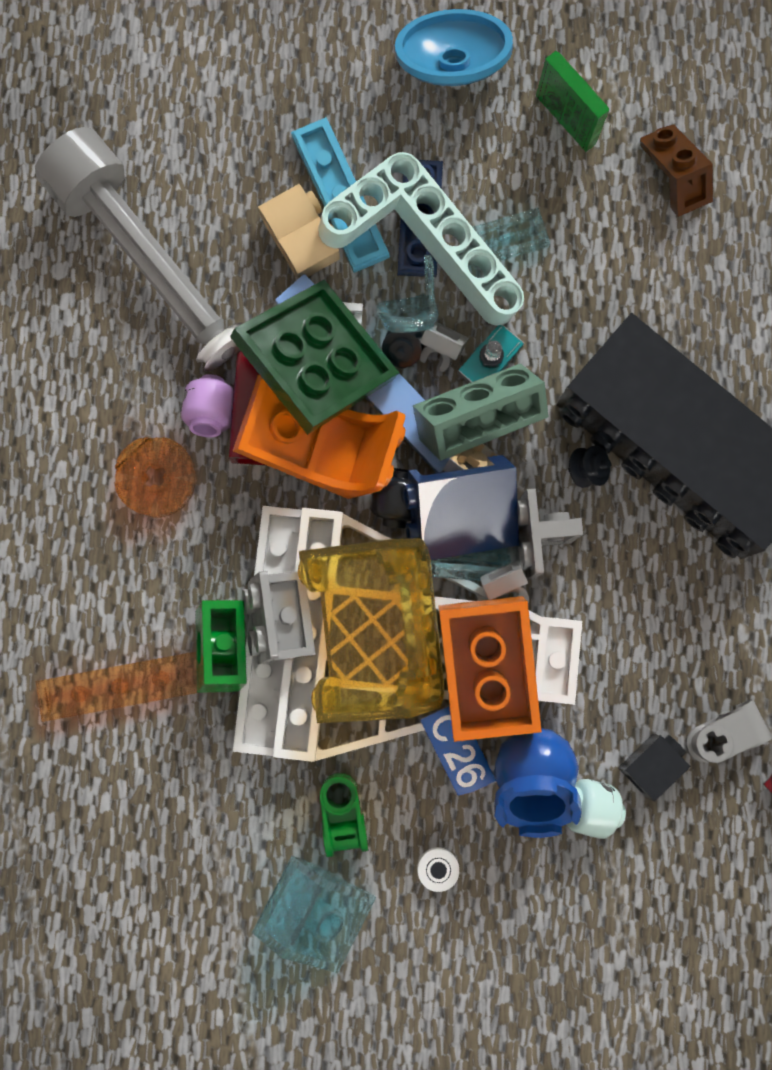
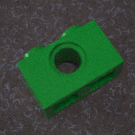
[195,600,247,693]

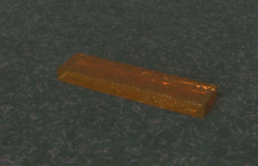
[35,651,197,722]

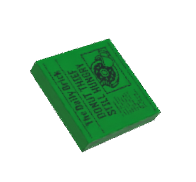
[536,51,609,152]

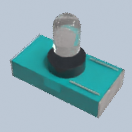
[457,325,524,383]

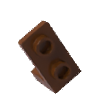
[640,125,713,217]

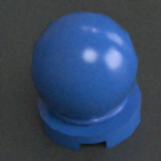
[494,728,582,838]

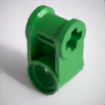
[320,772,369,857]

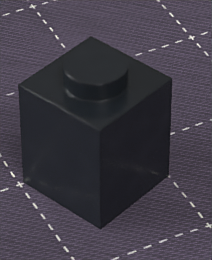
[618,734,691,802]

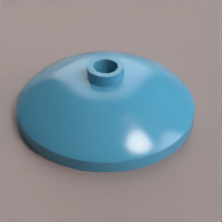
[395,9,513,86]

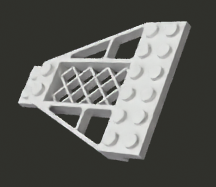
[233,506,582,762]

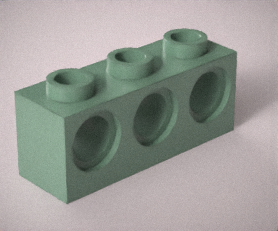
[413,363,549,461]

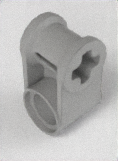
[686,699,772,763]

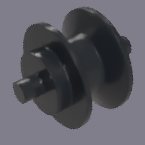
[382,323,424,368]
[568,445,612,488]

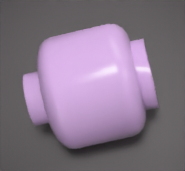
[181,374,234,437]

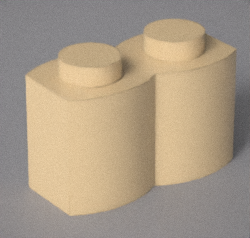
[258,184,340,279]

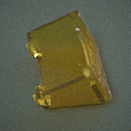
[298,538,444,723]

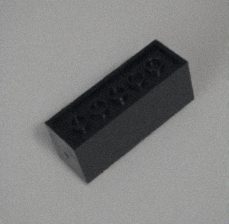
[556,312,772,559]

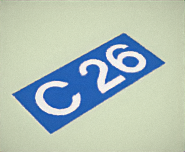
[420,706,496,796]

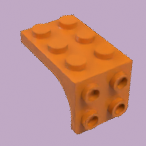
[233,374,406,499]

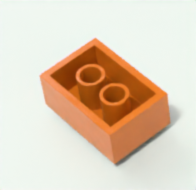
[438,596,542,742]

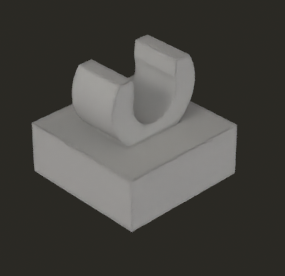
[420,321,469,372]
[480,560,529,603]

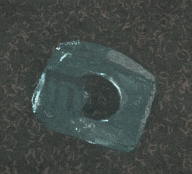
[376,255,439,333]

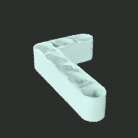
[318,152,524,326]

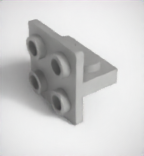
[516,489,583,580]
[242,571,316,665]

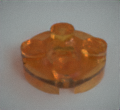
[114,437,198,519]

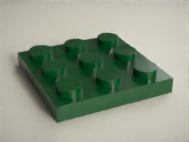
[230,279,399,435]

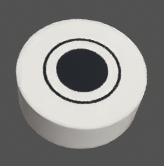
[417,847,459,892]

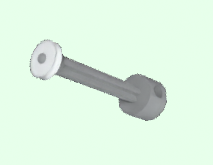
[35,127,243,372]

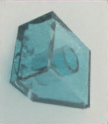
[252,856,376,973]

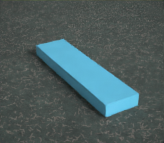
[291,117,390,273]

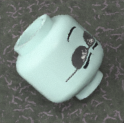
[566,779,626,839]

